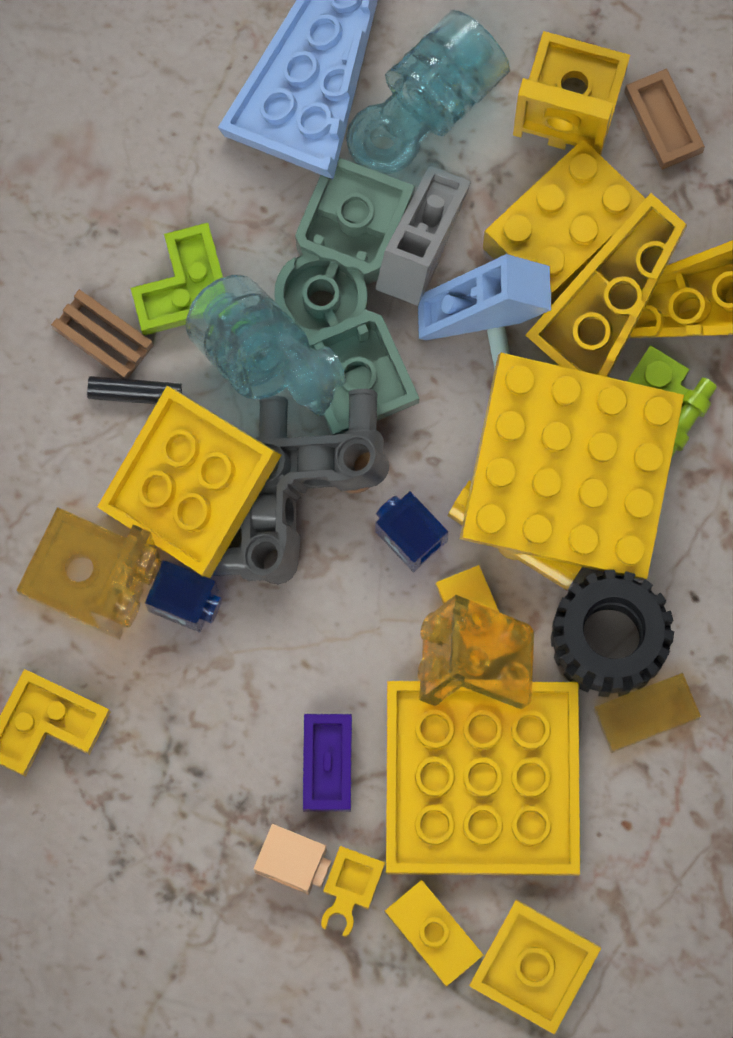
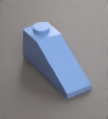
[418,254,551,341]

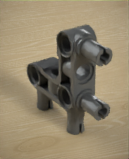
[212,389,390,585]

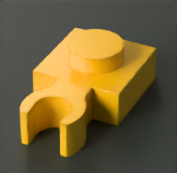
[321,846,385,938]

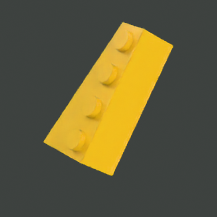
[525,193,687,377]

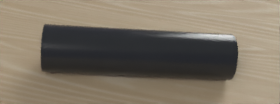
[87,376,182,404]

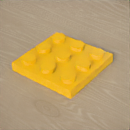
[97,386,281,578]

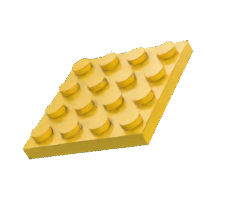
[459,352,684,581]
[386,681,580,876]

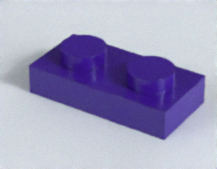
[303,714,352,812]

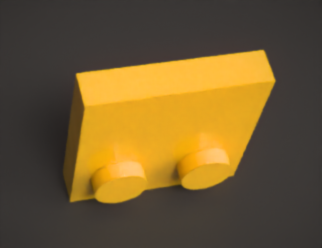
[469,899,601,1034]

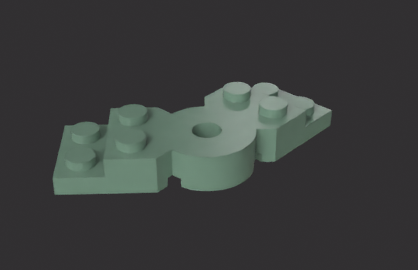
[274,157,419,435]

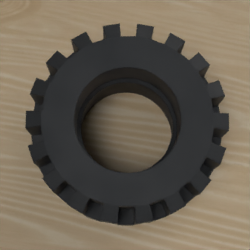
[550,570,674,697]

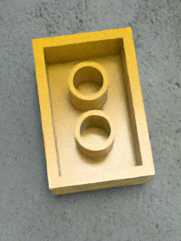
[483,139,645,305]

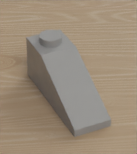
[375,166,471,306]

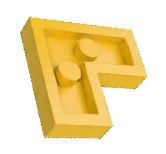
[0,669,111,777]

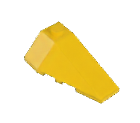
[629,240,733,338]

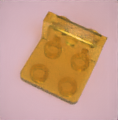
[418,595,534,709]

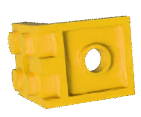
[513,31,630,155]

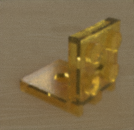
[16,507,161,640]

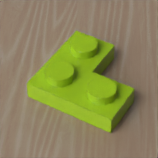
[130,223,232,336]

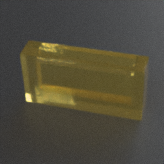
[593,673,701,753]

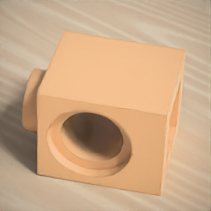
[253,824,332,895]

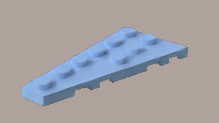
[218,0,378,179]

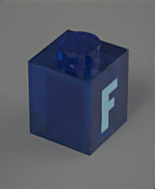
[375,491,449,573]
[144,560,222,633]

